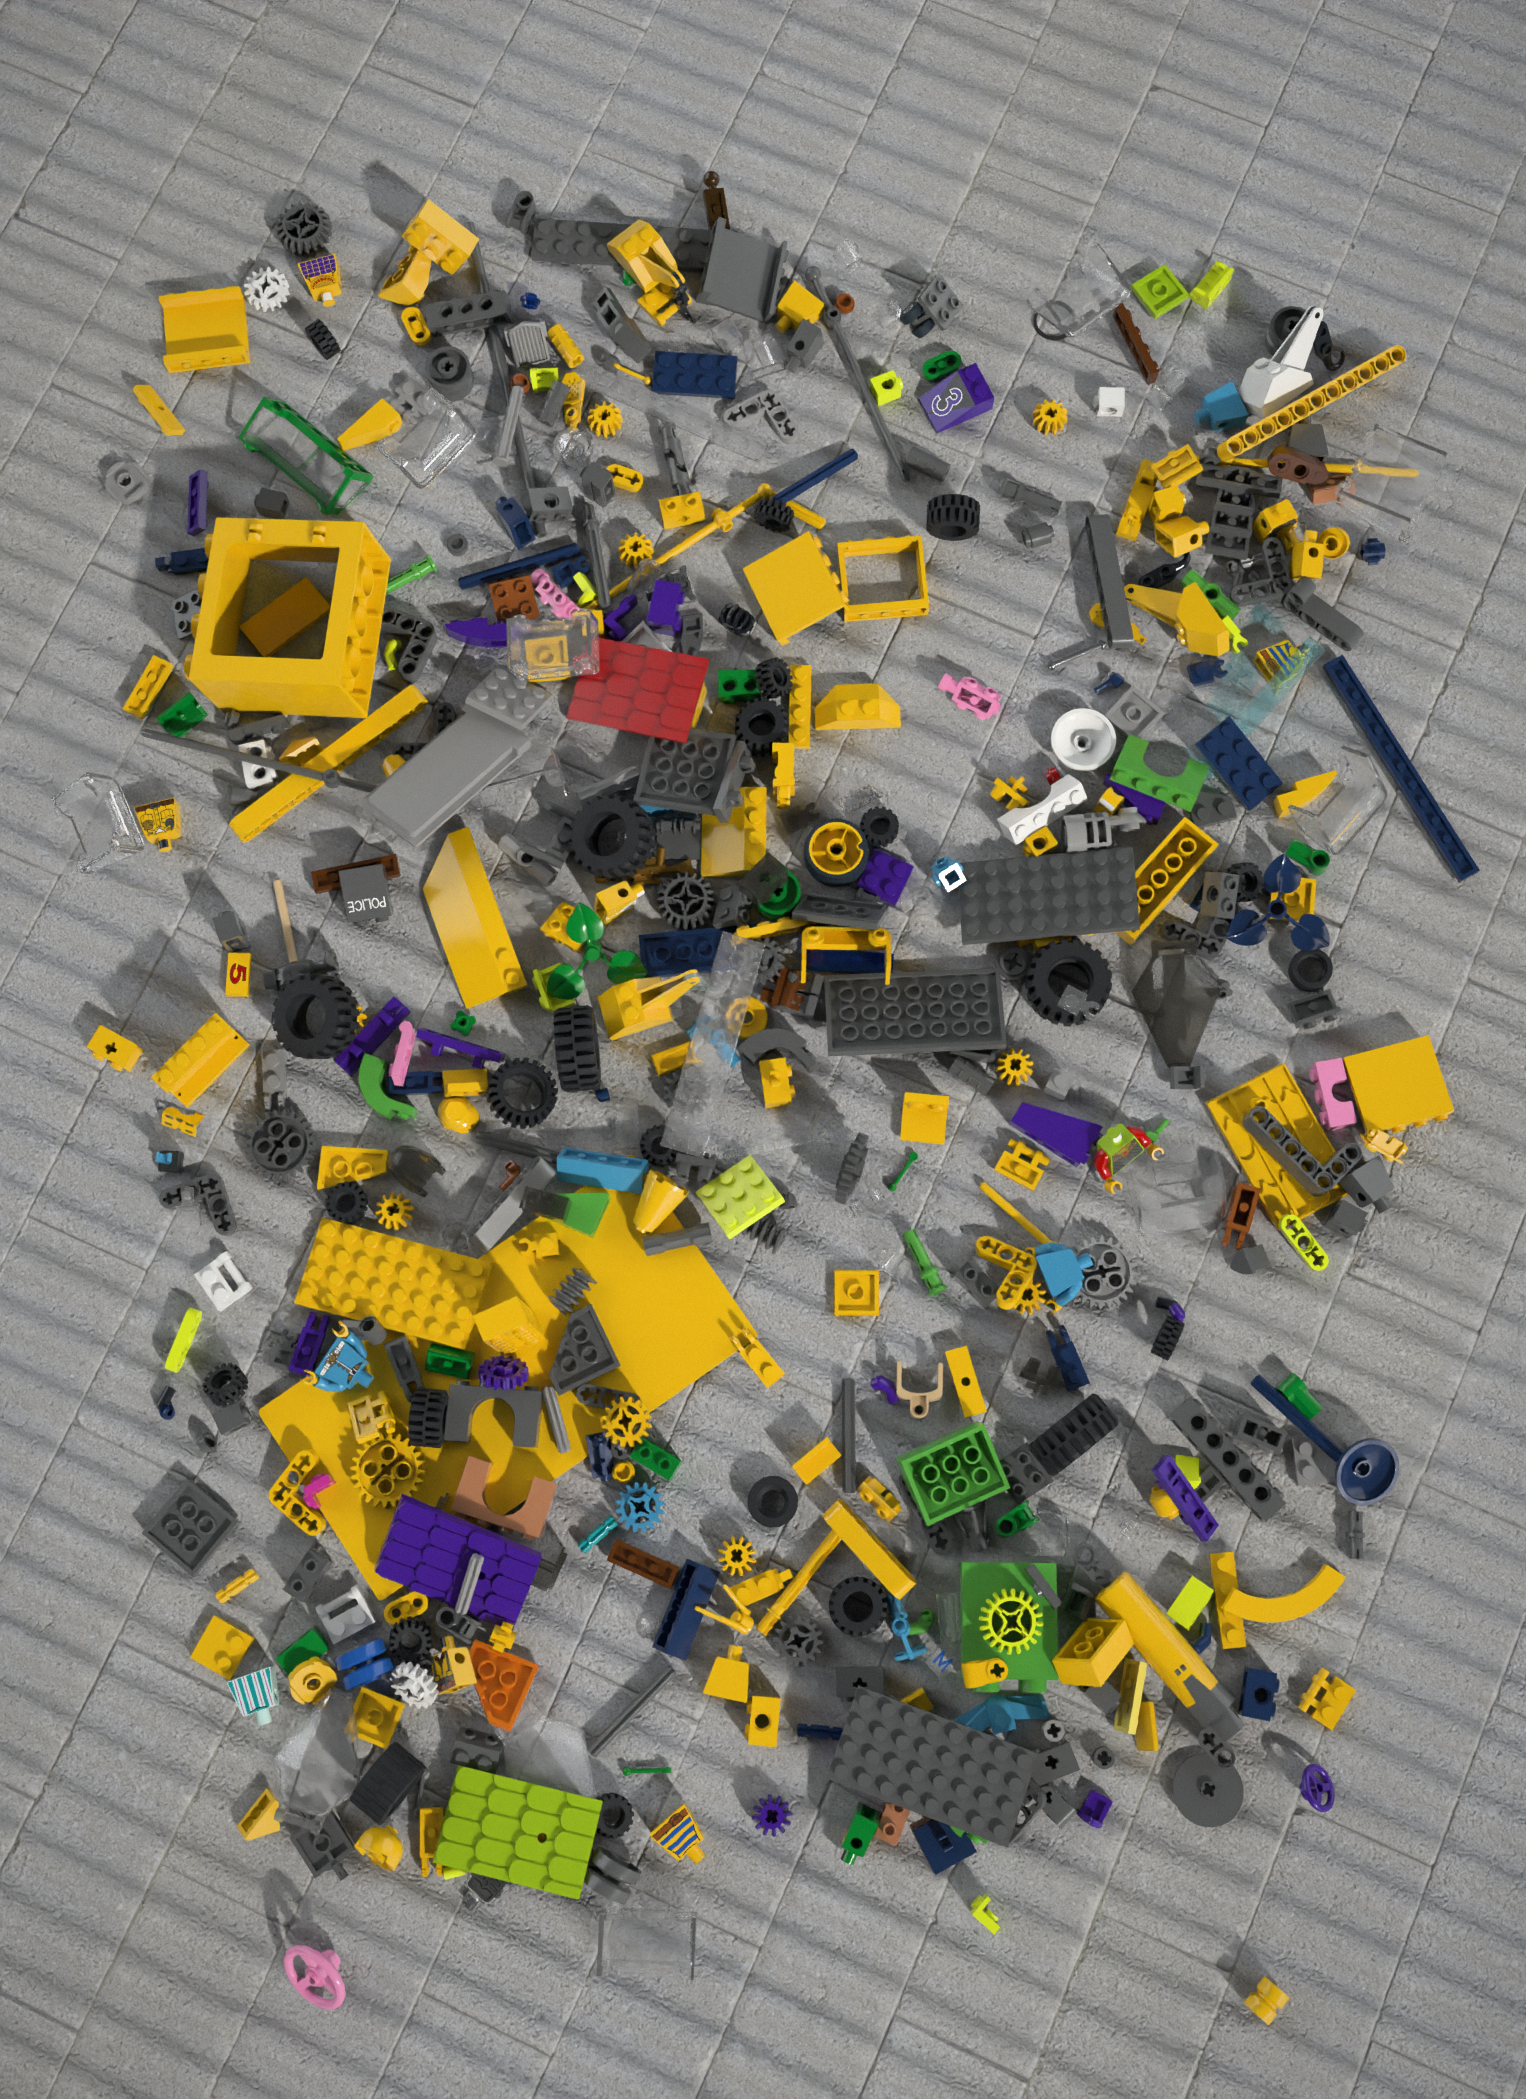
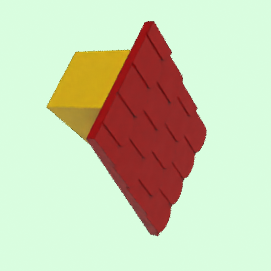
[566,636,710,744]

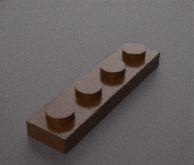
[1113,303,1159,385]
[311,854,401,894]

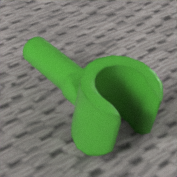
[1146,1118,1169,1144]

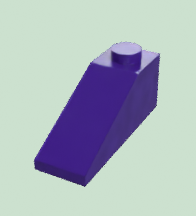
[1103,773,1166,825]

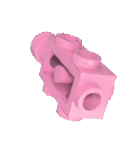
[530,569,580,621]
[938,673,1002,719]

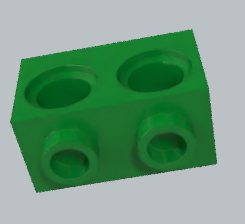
[718,670,761,704]
[630,1437,682,1482]

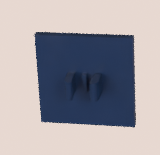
[913,1819,977,1875]

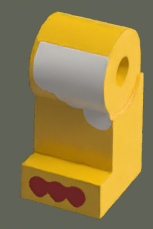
[1092,787,1124,816]

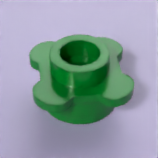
[450,1011,476,1036]

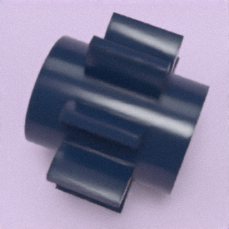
[1360,538,1385,565]

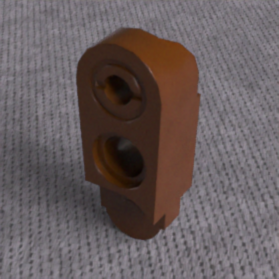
[1267,445,1329,485]

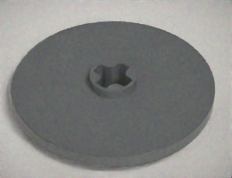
[1172,1753,1244,1827]

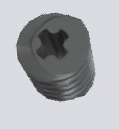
[742,1218,786,1255]
[548,1268,597,1317]

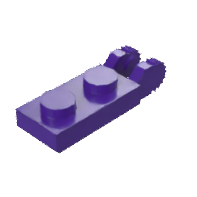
[288,1311,330,1377]

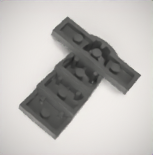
[1195,463,1283,560]

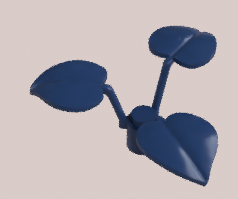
[1226,854,1330,951]

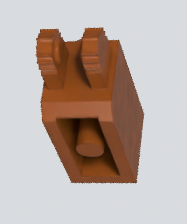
[1221,1182,1261,1250]

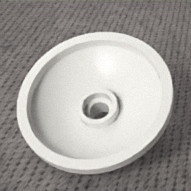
[1051,708,1116,771]

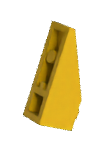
[337,398,403,451]

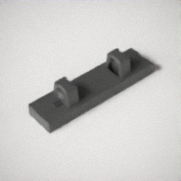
[713,741,756,823]

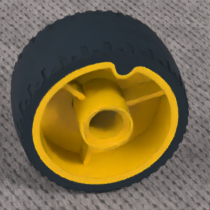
[804,818,869,887]

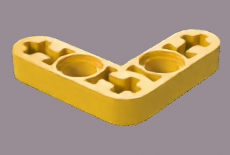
[976,1236,1037,1310]
[268,1448,326,1536]

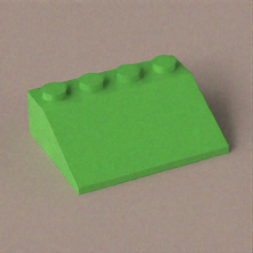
[895,1421,1010,1526]

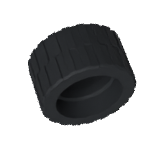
[350,1742,426,1825]

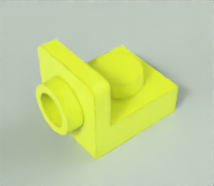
[970,1893,1000,1935]

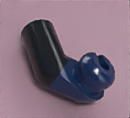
[157,1385,176,1420]

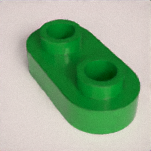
[922,351,962,382]

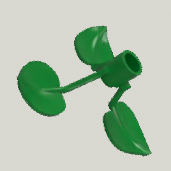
[547,903,647,1000]

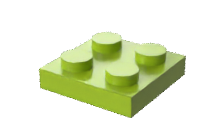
[1131,264,1189,320]

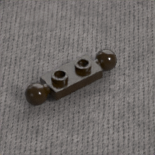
[703,171,730,230]

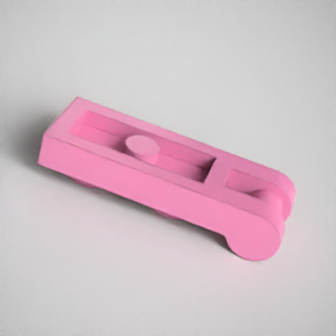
[389,1021,416,1086]

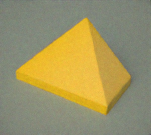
[279,737,323,776]
[236,1788,280,1841]

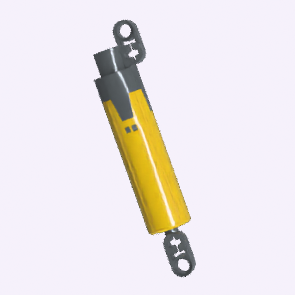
[1074,1543,1244,1769]

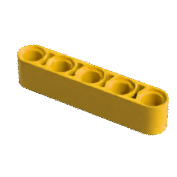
[822,1499,917,1600]

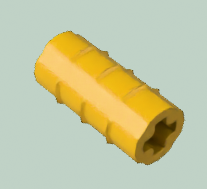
[547,324,584,368]

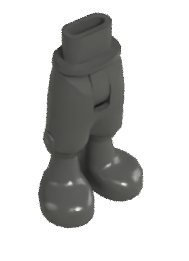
[263,949,340,991]

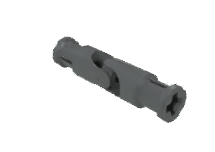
[658,422,691,496]

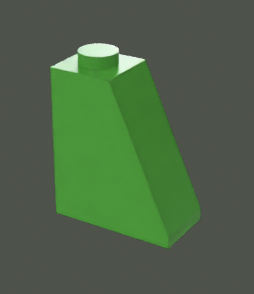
[541,1193,611,1238]

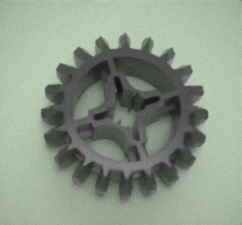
[277,201,332,257]
[656,872,715,930]

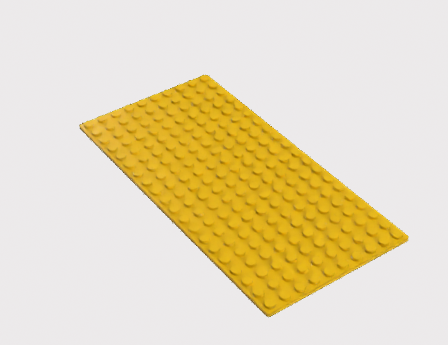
[258,1155,757,1600]

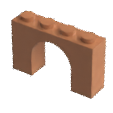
[451,1456,558,1541]

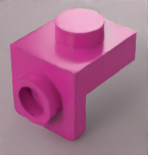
[303,1473,336,1509]

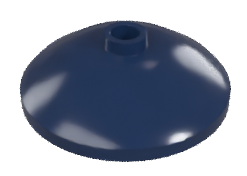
[1334,1438,1399,1505]

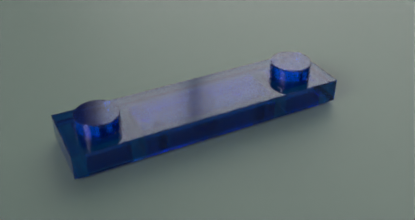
[806,949,894,974]

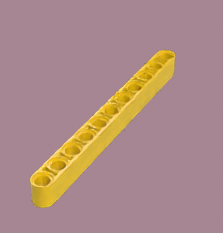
[1217,345,1406,461]
[229,685,428,843]

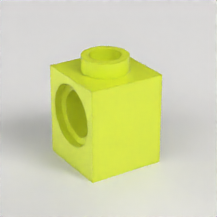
[870,370,903,406]

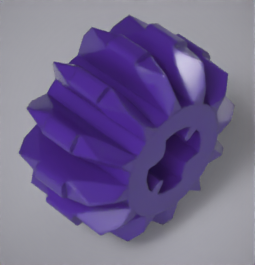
[752,1794,792,1837]

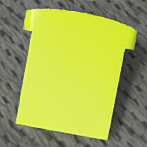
[530,368,559,393]
[573,572,598,609]
[1173,1454,1201,1489]

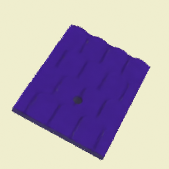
[375,1494,542,1631]

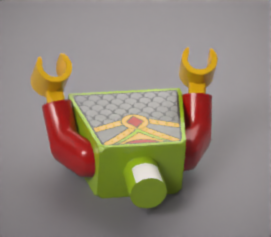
[1094,1123,1164,1194]

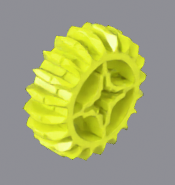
[979,1588,1043,1654]

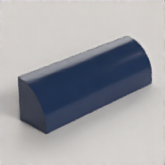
[652,1559,720,1661]

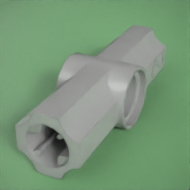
[497,832,559,887]

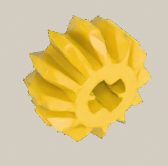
[1032,399,1068,436]
[587,401,623,438]
[618,531,654,570]
[996,1048,1034,1086]
[375,1192,414,1230]
[1008,1277,1046,1315]
[718,1536,756,1576]

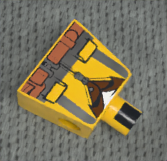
[431,1636,477,1695]

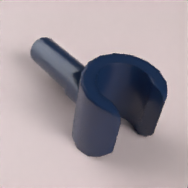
[1094,673,1124,693]
[595,1087,610,1102]

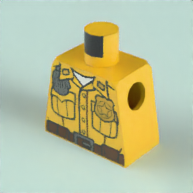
[134,798,181,852]

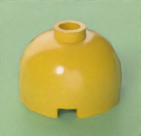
[354,1825,403,1871]

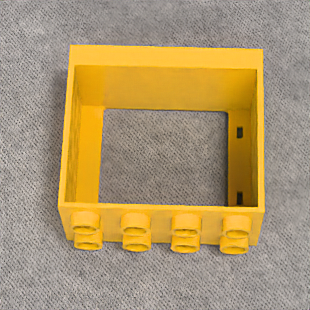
[184,517,391,718]

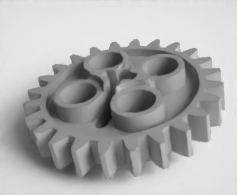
[1074,1235,1138,1310]

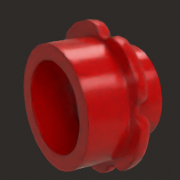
[1045,767,1061,786]

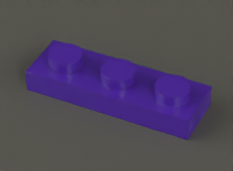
[187,469,209,536]

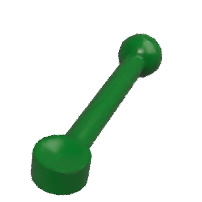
[888,1152,918,1192]
[622,1766,672,1776]

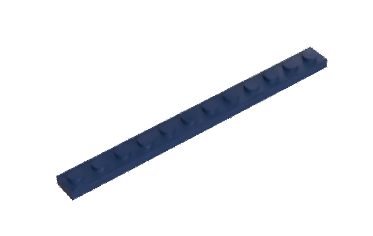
[1323,654,1480,883]

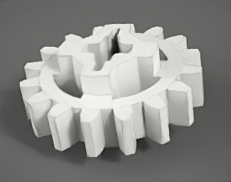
[244,267,290,312]
[390,1662,439,1709]

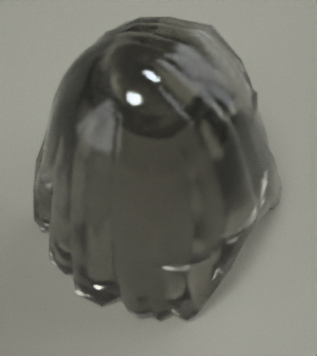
[388,1145,446,1197]

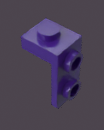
[603,593,638,642]

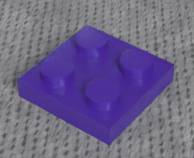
[856,849,914,906]

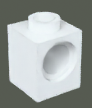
[1093,387,1125,417]

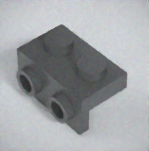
[712,884,753,929]
[1287,989,1342,1030]
[450,1727,505,1774]

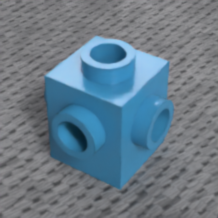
[930,856,966,892]

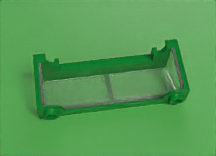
[238,396,374,516]

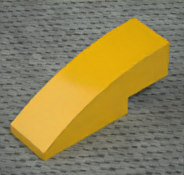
[1273,770,1337,818]

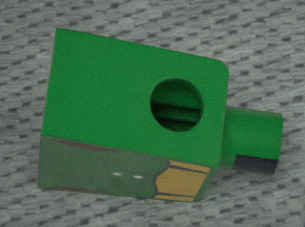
[841,1802,880,1865]

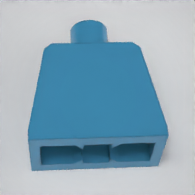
[1194,381,1249,431]

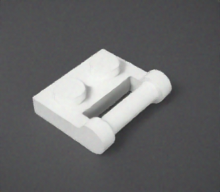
[194,1251,253,1312]
[315,1584,377,1645]

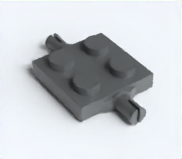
[290,1806,356,1881]

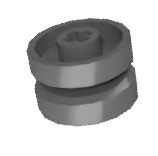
[1265,306,1306,357]
[425,346,474,402]
[584,1846,642,1905]

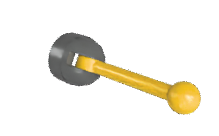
[603,354,652,385]

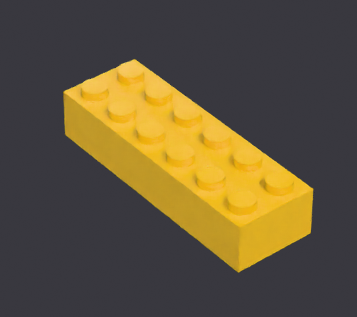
[1114,817,1219,946]
[473,1296,544,1356]

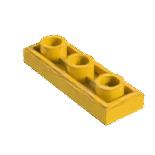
[132,385,185,436]
[945,1345,987,1419]

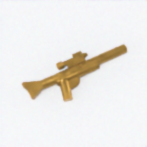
[595,848,695,888]

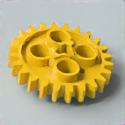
[350,1433,426,1508]

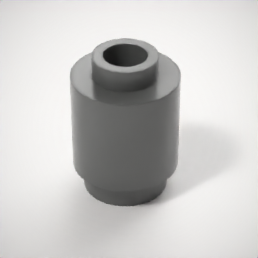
[1022,522,1054,548]

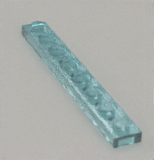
[1198,636,1326,781]

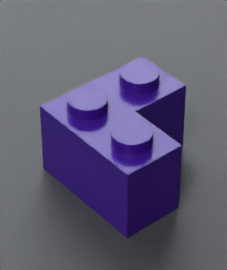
[647,579,685,637]

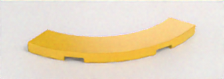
[1221,1564,1346,1623]

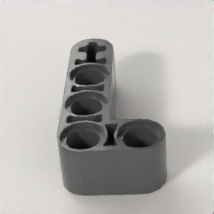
[1283,576,1364,651]

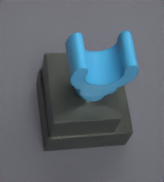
[155,1150,184,1173]

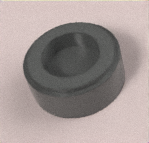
[447,534,468,556]

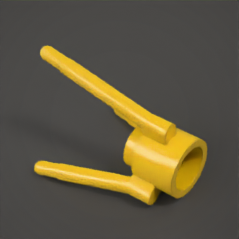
[694,1584,754,1635]

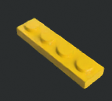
[789,665,812,749]
[731,917,819,945]
[1209,1552,1246,1649]

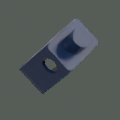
[495,497,536,549]

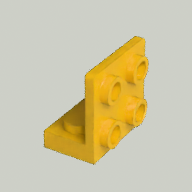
[900,1092,949,1145]

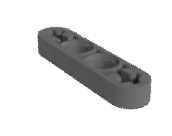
[898,1474,952,1554]

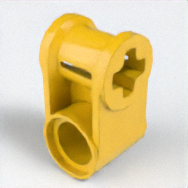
[961,1658,1008,1689]

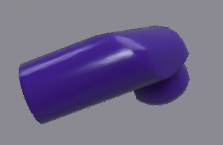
[870,1375,900,1404]

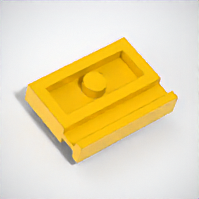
[1151,444,1203,489]

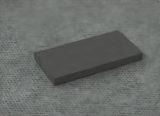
[792,894,889,930]

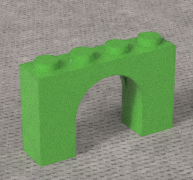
[1109,734,1210,812]

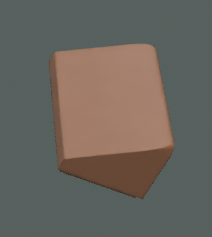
[1307,473,1355,504]

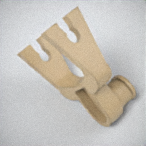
[896,1362,943,1420]

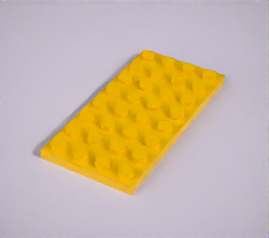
[294,1217,493,1351]

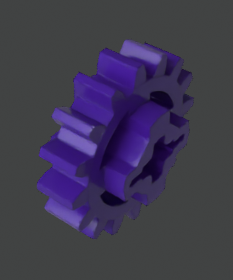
[478,1355,528,1391]

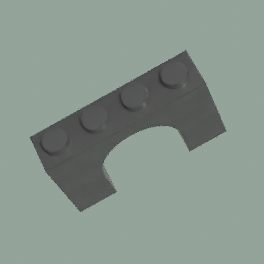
[444,1381,543,1448]

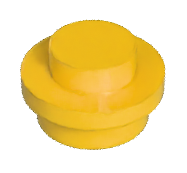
[612,1460,635,1484]

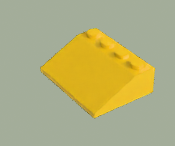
[701,787,767,878]

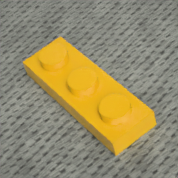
[123,655,174,720]

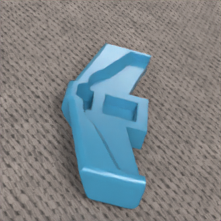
[953,1694,1050,1735]

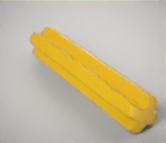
[769,491,826,530]

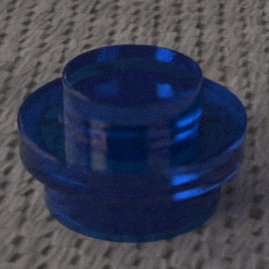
[520,293,541,310]

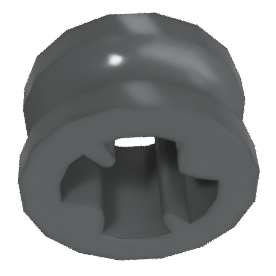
[1092,1746,1115,1769]

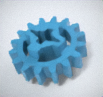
[615,1482,665,1533]

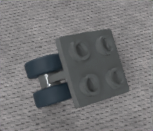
[899,274,963,338]

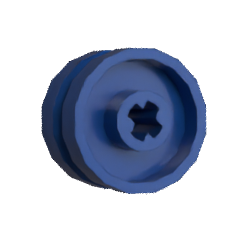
[334,1638,395,1691]

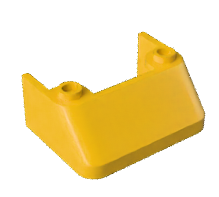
[801,927,891,985]

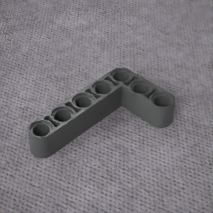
[381,605,438,684]
[1242,1106,1362,1197]

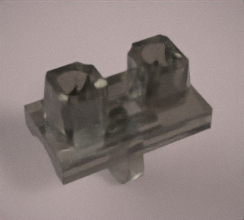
[1019,1357,1061,1398]

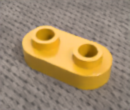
[401,307,431,346]
[384,1591,429,1625]

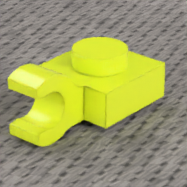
[1221,615,1248,654]

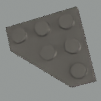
[549,1304,621,1396]

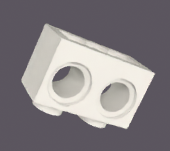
[238,739,278,791]

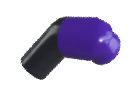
[1155,1296,1185,1322]

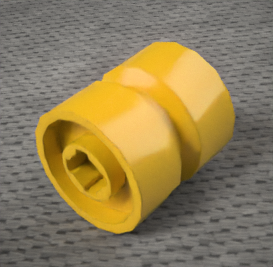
[1243,1976,1289,2025]

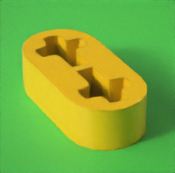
[606,464,644,492]

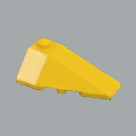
[378,245,431,306]

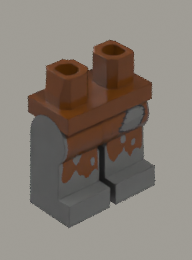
[760,967,824,1021]

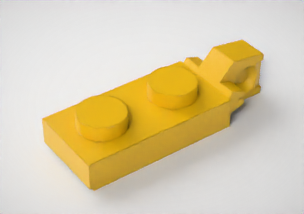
[730,1568,793,1610]

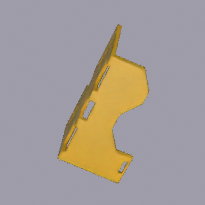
[161,1107,205,1137]

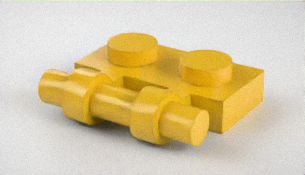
[994,1138,1050,1192]
[347,1391,396,1444]
[1297,1667,1356,1730]

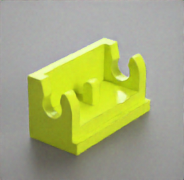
[1188,261,1234,310]
[1166,1575,1214,1631]

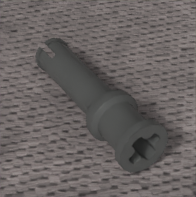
[998,476,1063,514]

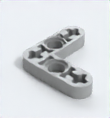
[723,389,798,444]

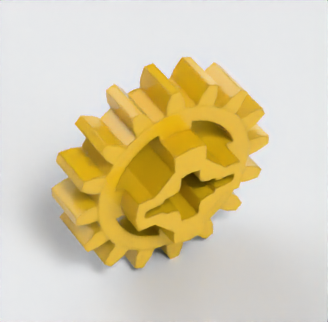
[602,1397,652,1448]

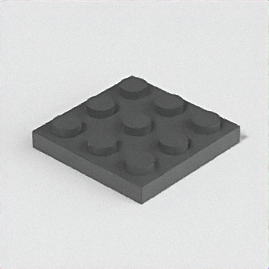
[142,1478,240,1577]

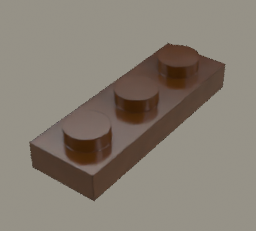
[607,1539,679,1589]

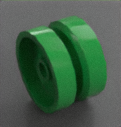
[753,868,801,922]

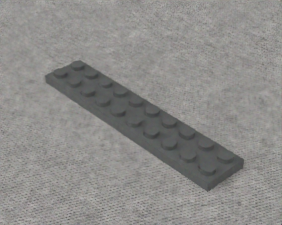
[531,218,737,272]

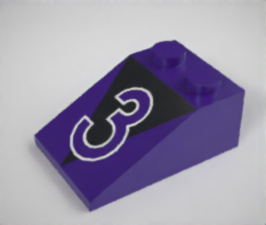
[919,363,994,434]

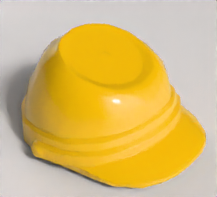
[438,1096,479,1133]

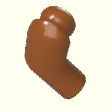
[499,1160,521,1192]

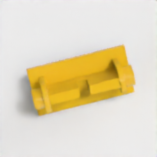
[1359,1127,1408,1164]
[856,1475,902,1522]

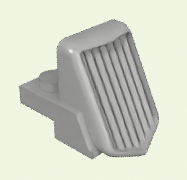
[503,318,550,368]

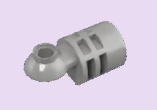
[1061,807,1147,854]

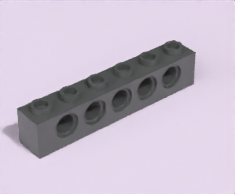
[1168,1397,1286,1522]

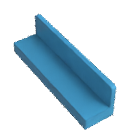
[557,1147,649,1194]

